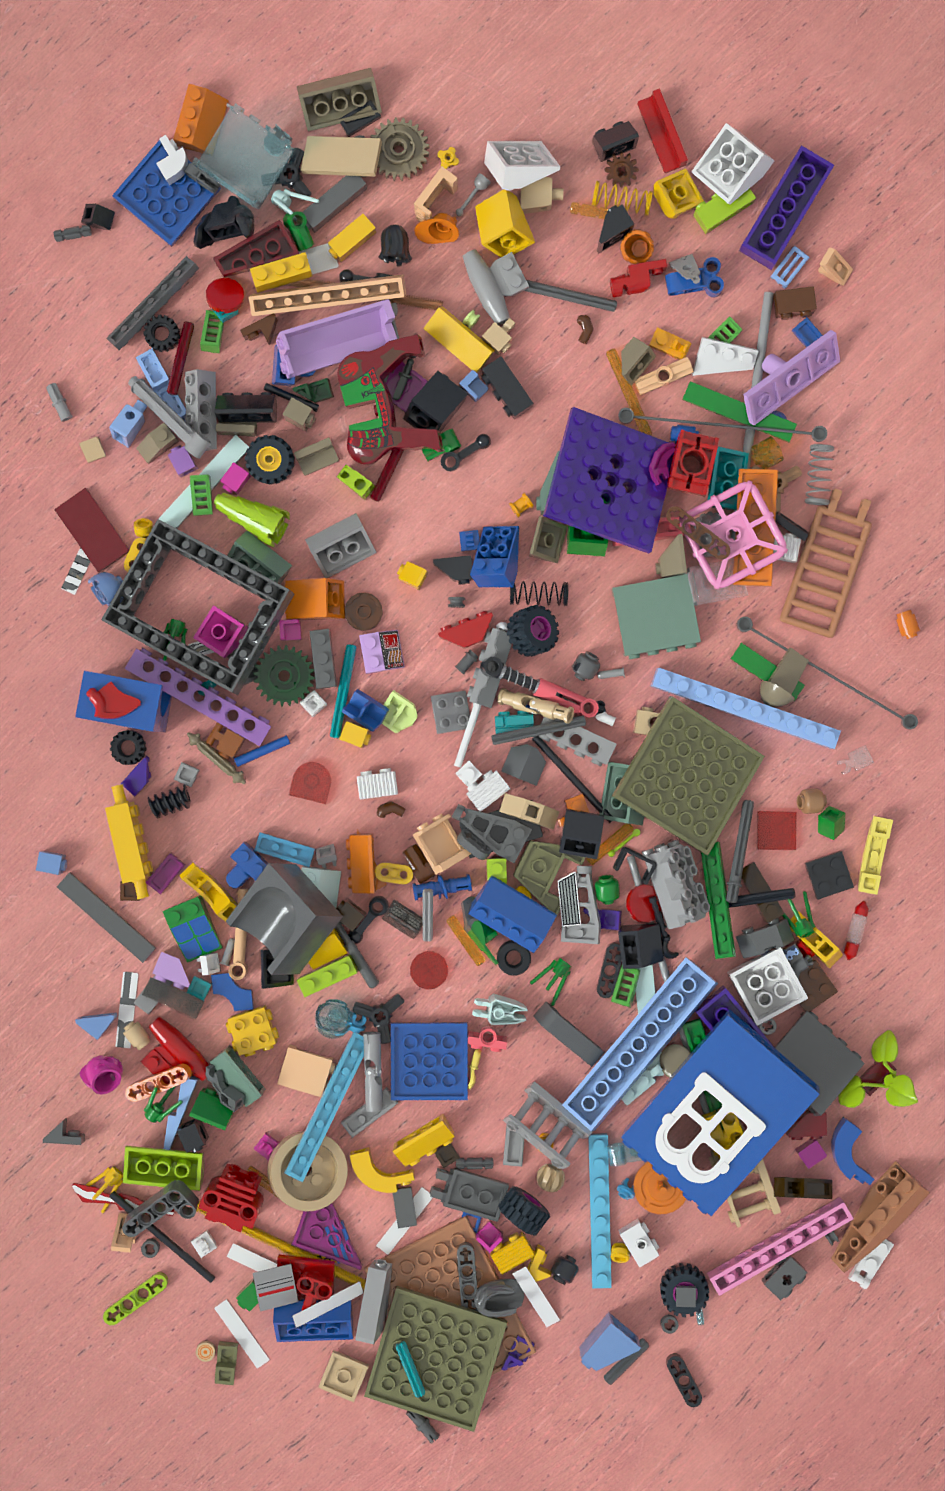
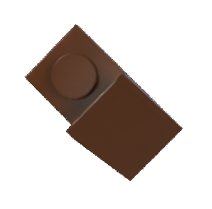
[240,313,278,345]

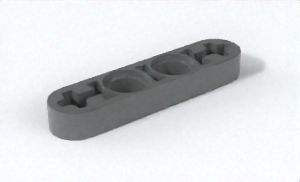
[457,1242,479,1312]

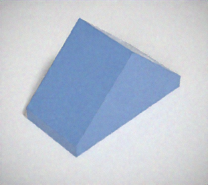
[75,1012,117,1040]

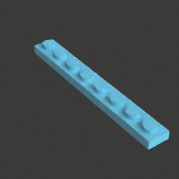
[284,1032,364,1182]
[588,1133,612,1289]

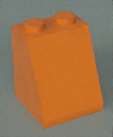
[285,578,345,620]

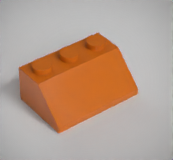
[173,84,229,156]
[346,833,376,894]

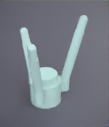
[271,189,319,222]

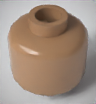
[797,788,827,814]

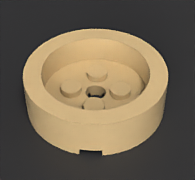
[267,1131,348,1211]

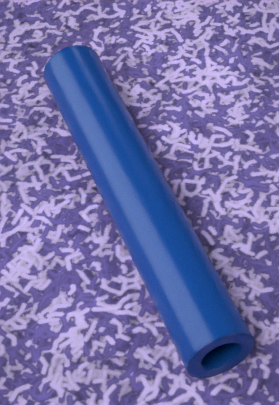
[234,735,291,767]

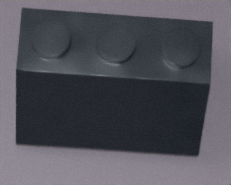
[215,392,277,423]

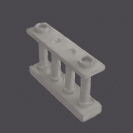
[503,1081,593,1169]

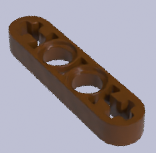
[666,506,730,560]

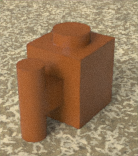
[206,722,246,759]

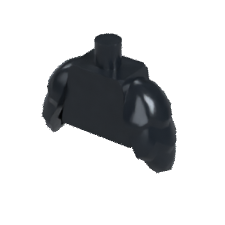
[193,196,254,249]

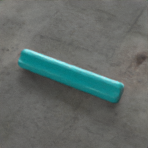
[396,1341,425,1398]

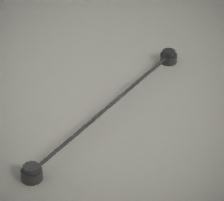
[618,408,827,442]
[736,617,918,729]

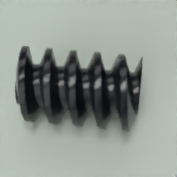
[148,784,191,819]

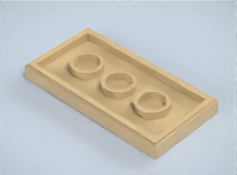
[301,136,382,177]

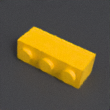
[250,252,313,293]

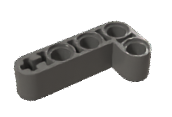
[533,1002,605,1067]
[122,1180,199,1237]

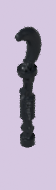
[648,896,679,959]

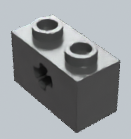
[761,1255,807,1301]

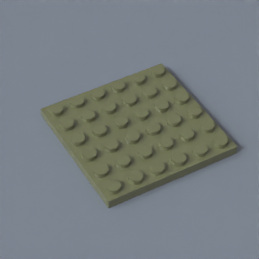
[612,696,765,855]
[364,1286,507,1432]

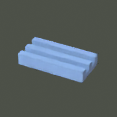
[770,246,809,289]

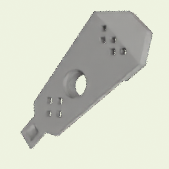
[669,254,700,284]

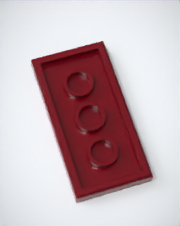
[54,488,129,573]

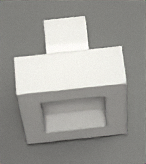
[196,953,220,975]
[191,1230,218,1258]

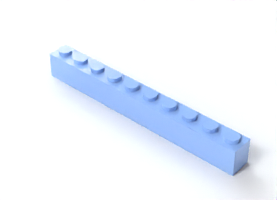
[651,668,841,749]

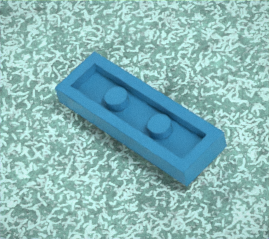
[254,832,315,867]

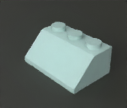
[301,866,341,908]

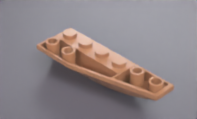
[831,1161,930,1273]

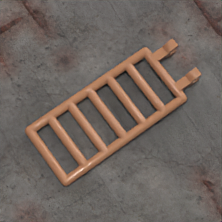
[780,489,872,638]

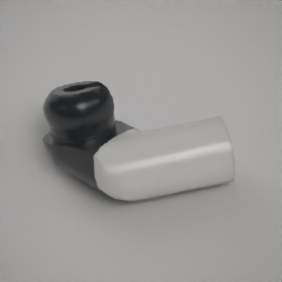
[595,700,616,726]

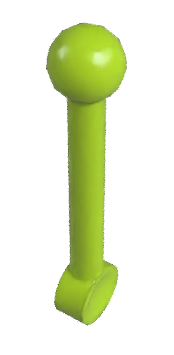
[608,829,640,857]

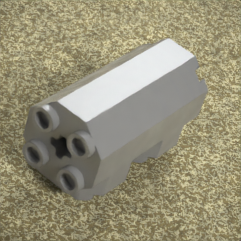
[642,840,710,929]

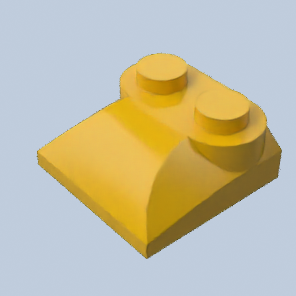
[653,168,704,219]

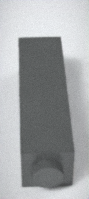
[302,175,367,233]

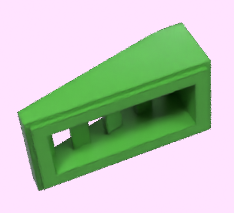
[200,310,224,353]
[708,316,742,343]
[190,475,213,516]
[611,966,641,1008]

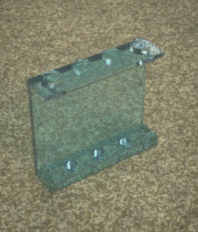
[191,103,296,209]

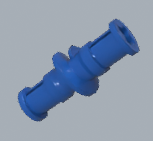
[412,874,472,901]

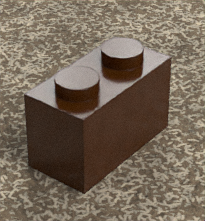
[773,286,817,320]

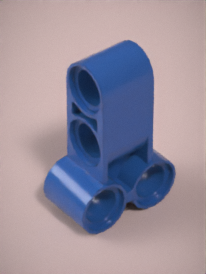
[665,257,724,298]

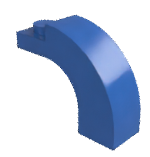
[831,1116,875,1185]

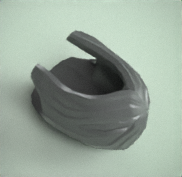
[474,1279,524,1317]

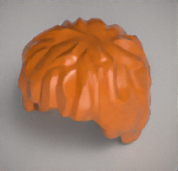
[620,229,654,264]

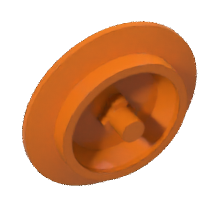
[633,1162,686,1214]

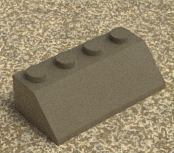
[297,68,382,131]

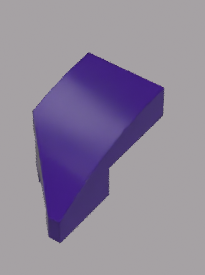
[121,756,151,797]
[583,908,622,930]
[501,1335,535,1371]

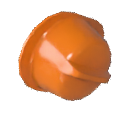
[414,213,459,244]

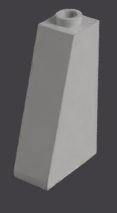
[355,1259,393,1344]

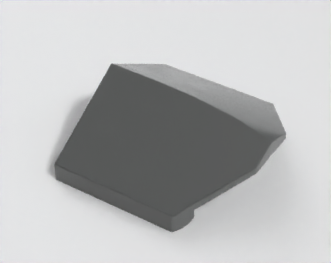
[501,744,546,786]

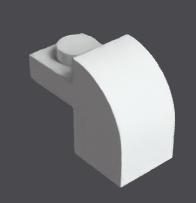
[156,135,188,185]

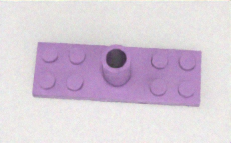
[743,330,840,426]

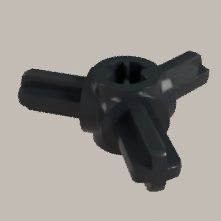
[262,148,312,201]
[353,994,404,1044]

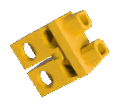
[701,1109,744,1159]

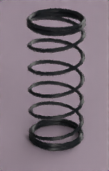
[510,581,568,606]

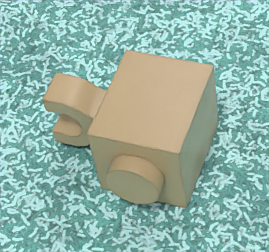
[482,318,515,355]

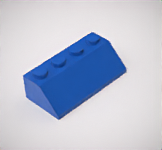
[468,875,557,953]
[273,1299,353,1342]

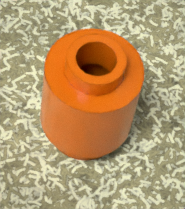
[896,610,920,639]

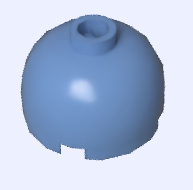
[88,572,124,606]

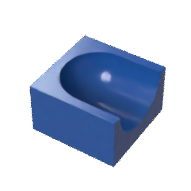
[75,671,172,732]

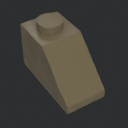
[621,337,656,386]
[136,423,179,464]

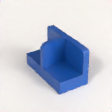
[342,689,389,732]

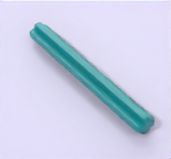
[330,644,357,738]

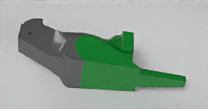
[461,896,498,965]

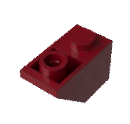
[786,1110,827,1140]

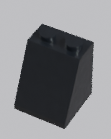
[403,371,468,432]

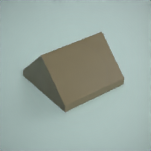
[529,516,567,563]

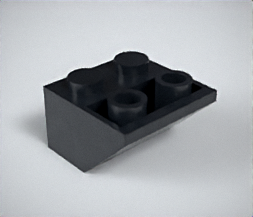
[559,809,604,859]
[618,923,664,969]

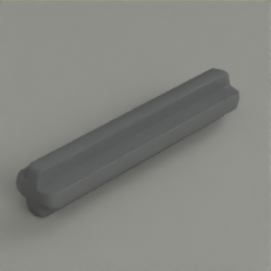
[604,1338,649,1385]

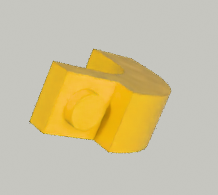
[179,862,238,923]
[350,1147,415,1193]

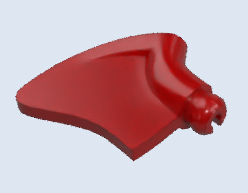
[86,682,141,719]

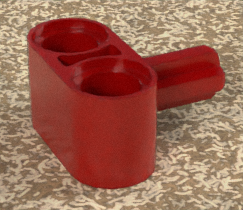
[297,1271,334,1311]

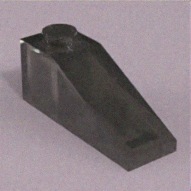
[142,977,205,1020]

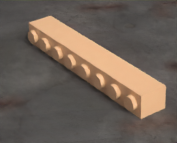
[249,274,406,316]

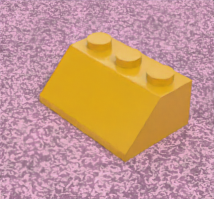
[393,1114,455,1167]

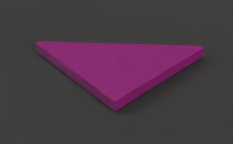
[292,1203,362,1270]

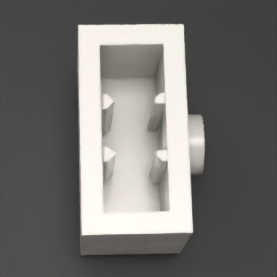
[618,1218,660,1267]

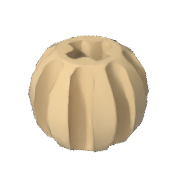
[536,1164,565,1192]

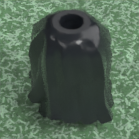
[378,225,413,267]

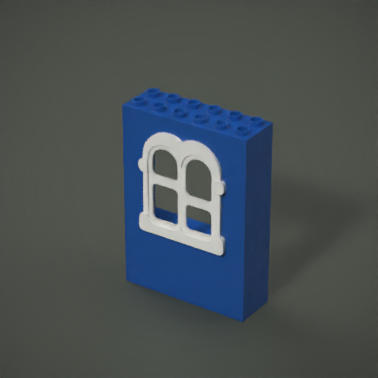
[621,1009,820,1216]

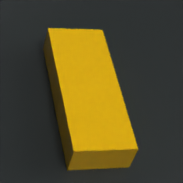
[423,306,495,373]

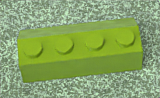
[123,1146,205,1191]

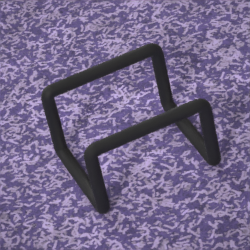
[613,847,657,885]

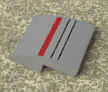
[253,1264,298,1312]

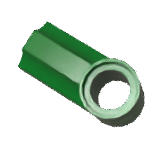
[283,211,314,251]
[421,429,461,462]

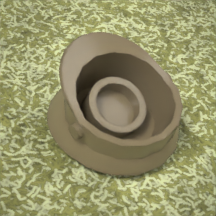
[660,1044,691,1078]

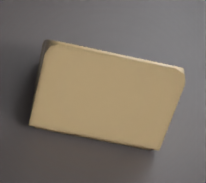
[79,437,106,463]

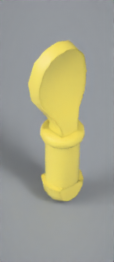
[468,1049,482,1089]

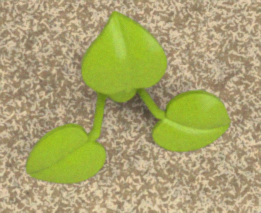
[838,1030,918,1108]

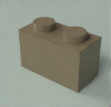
[283,398,316,431]

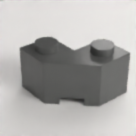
[736,918,794,958]

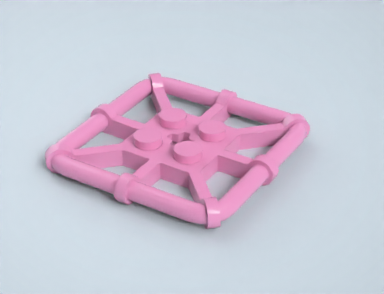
[679,480,788,590]

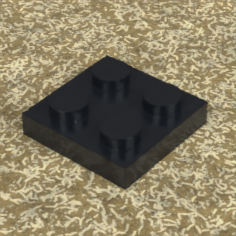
[805,851,854,900]

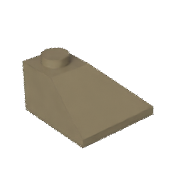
[655,534,687,579]

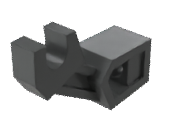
[205,1064,245,1112]

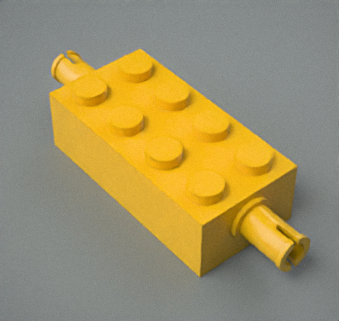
[105,784,153,899]

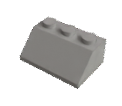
[305,513,377,578]

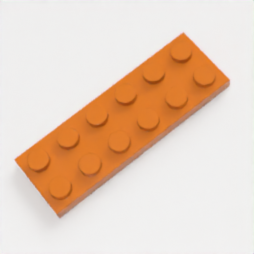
[733,469,779,587]

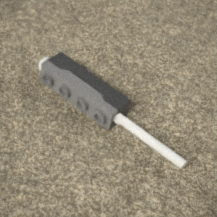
[454,622,512,768]

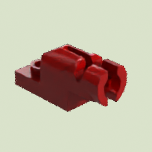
[610,259,667,297]

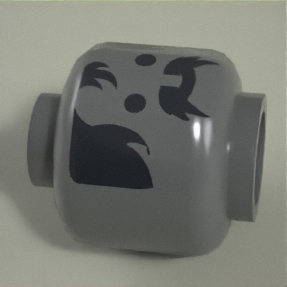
[572,651,600,681]

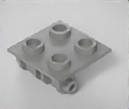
[431,691,470,734]

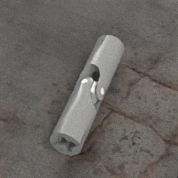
[363,1032,383,1112]

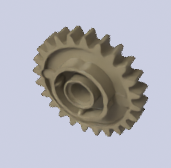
[370,117,430,181]

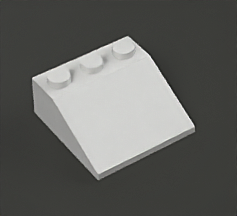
[692,123,775,204]
[484,141,560,191]
[727,947,808,1026]

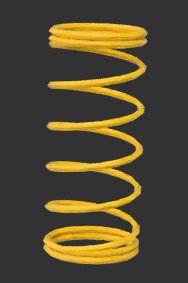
[592,181,653,216]

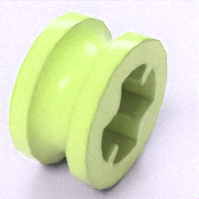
[462,310,480,329]

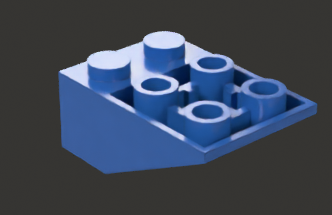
[470,526,519,587]

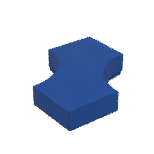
[211,973,254,1011]

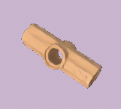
[635,357,694,396]

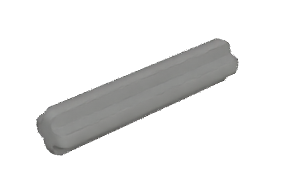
[423,889,433,942]

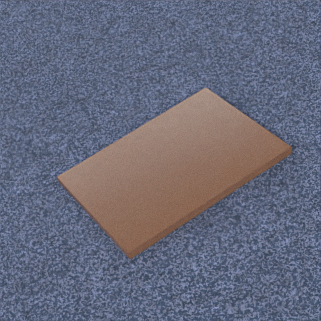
[364,1215,536,1375]

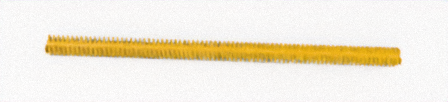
[197,1200,366,1291]

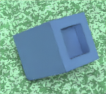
[459,370,488,402]

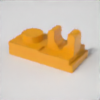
[649,327,692,360]

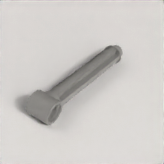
[128,376,211,459]

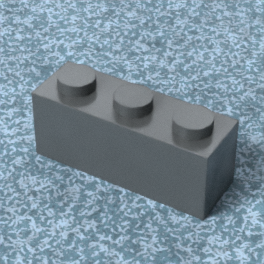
[310,629,337,689]

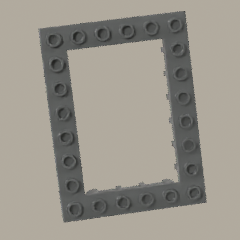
[101,519,294,695]

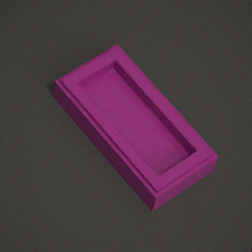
[146,853,186,895]

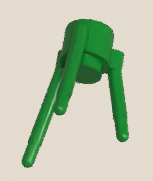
[163,619,188,661]
[782,891,816,938]
[530,958,572,1006]
[144,1086,183,1123]

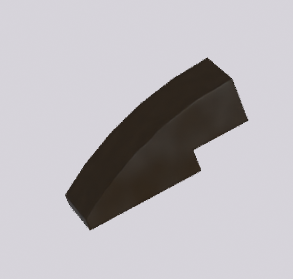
[774,1177,832,1199]

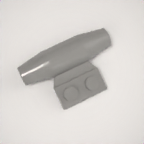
[463,249,529,325]

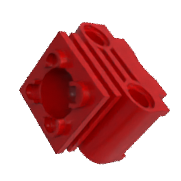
[667,430,719,497]
[198,1163,264,1232]

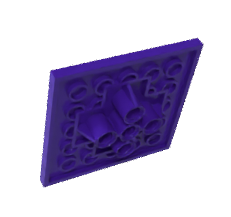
[543,407,674,554]

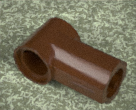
[403,843,437,884]

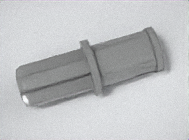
[46,383,73,422]

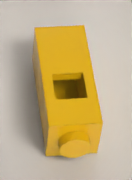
[328,214,376,262]

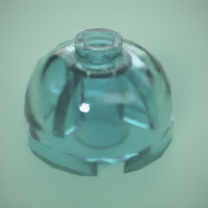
[315,999,354,1039]

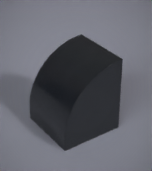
[81,203,115,230]

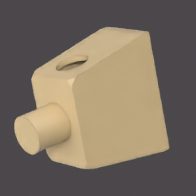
[521,177,564,214]

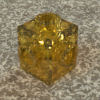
[751,436,784,469]

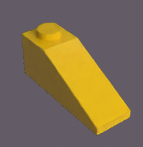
[789,911,843,968]

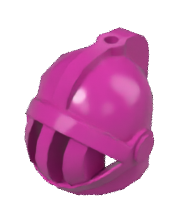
[80,1055,123,1095]

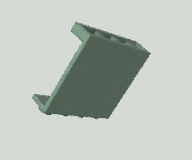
[611,574,701,659]

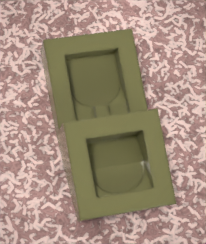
[215,1341,238,1385]

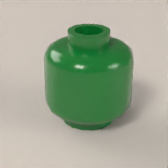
[594,875,620,905]

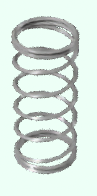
[805,444,835,505]

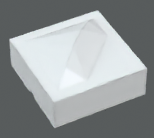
[300,690,327,717]

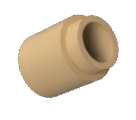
[123,1021,151,1050]

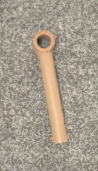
[229,889,249,980]

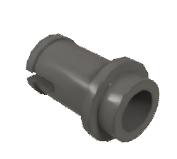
[455,650,478,674]

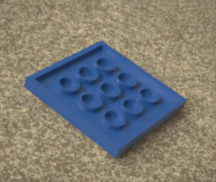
[112,140,221,247]
[391,1022,468,1100]

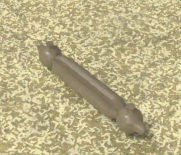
[187,732,246,784]

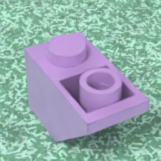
[153,952,190,990]

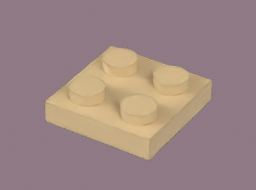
[318,1350,369,1402]

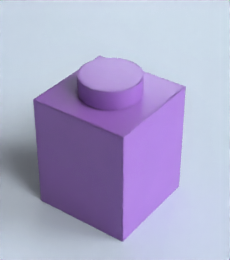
[168,445,198,478]

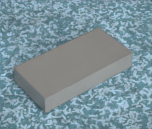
[503,1126,525,1167]

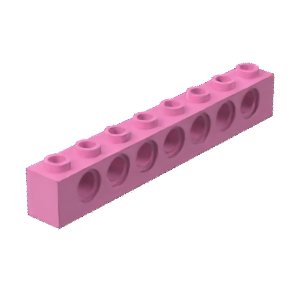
[707,1197,853,1296]

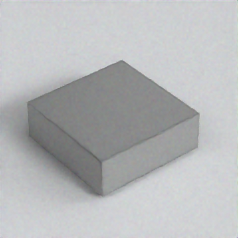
[174,762,200,787]

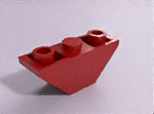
[438,610,493,648]

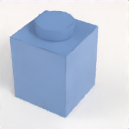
[36,851,68,875]

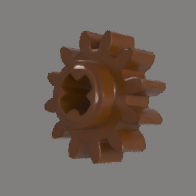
[604,151,639,188]

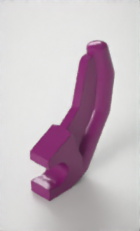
[649,442,675,486]

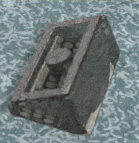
[382,900,423,939]

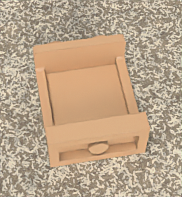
[414,167,458,221]
[413,813,471,874]
[277,1045,336,1097]

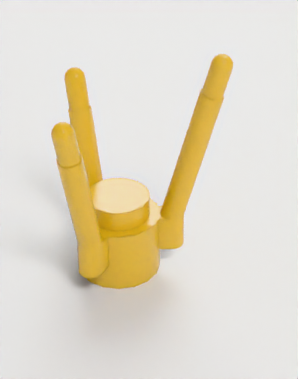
[86,1166,123,1213]

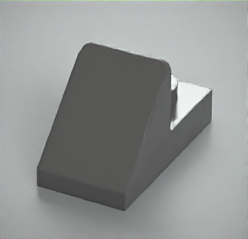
[43,1118,85,1145]

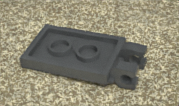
[429,1168,509,1222]

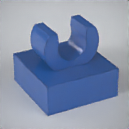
[459,530,480,552]

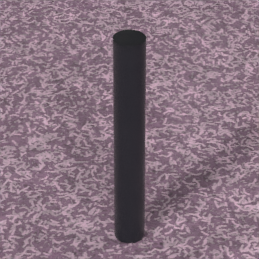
[264,383,319,412]

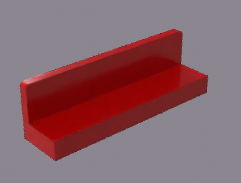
[637,88,688,173]

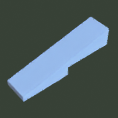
[136,349,186,422]
[163,1076,199,1150]

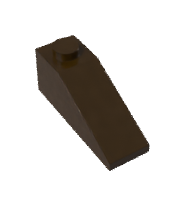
[741,862,784,923]

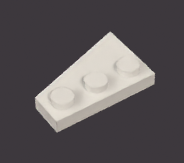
[692,337,758,376]

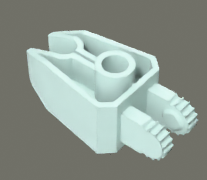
[472,993,528,1025]

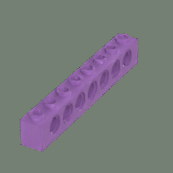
[125,648,271,746]

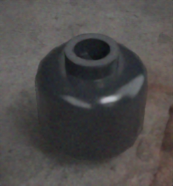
[551,1255,579,1285]

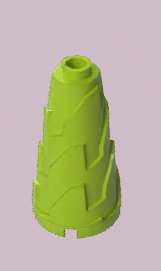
[214,493,290,547]

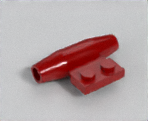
[140,1016,209,1084]

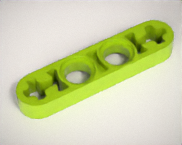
[103,1272,168,1325]

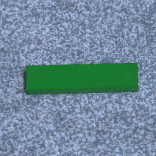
[730,643,805,701]

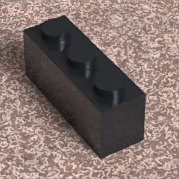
[481,356,534,420]

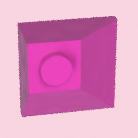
[193,605,249,658]

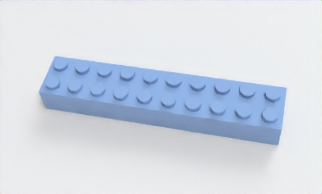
[562,957,718,1131]

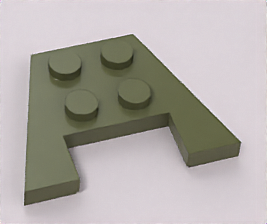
[513,841,586,918]

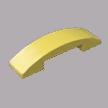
[858,816,893,895]

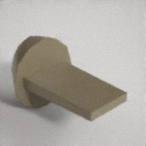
[760,648,809,707]

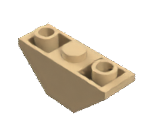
[499,793,559,830]

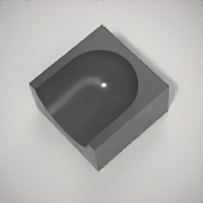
[226,863,343,975]

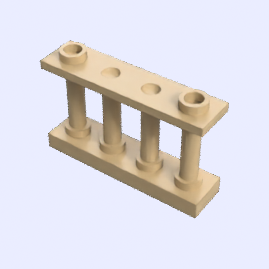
[709,1150,781,1227]

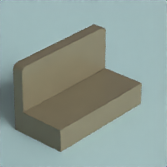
[216,422,257,437]
[294,437,339,476]

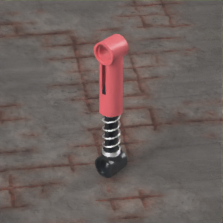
[480,657,599,718]

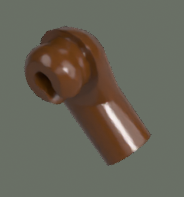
[577,315,594,344]
[377,801,406,818]

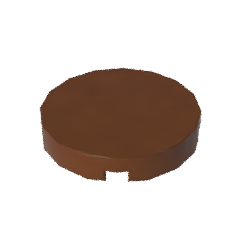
[345,593,383,631]

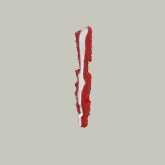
[72,1183,175,1216]

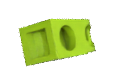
[337,465,375,500]

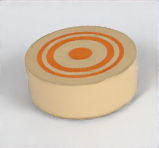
[196,1341,216,1362]

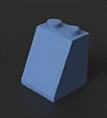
[579,1312,641,1371]

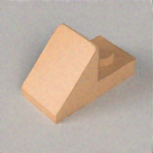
[818,248,853,286]
[111,1213,137,1253]

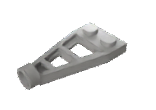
[561,866,601,944]

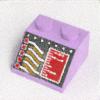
[359,630,405,674]

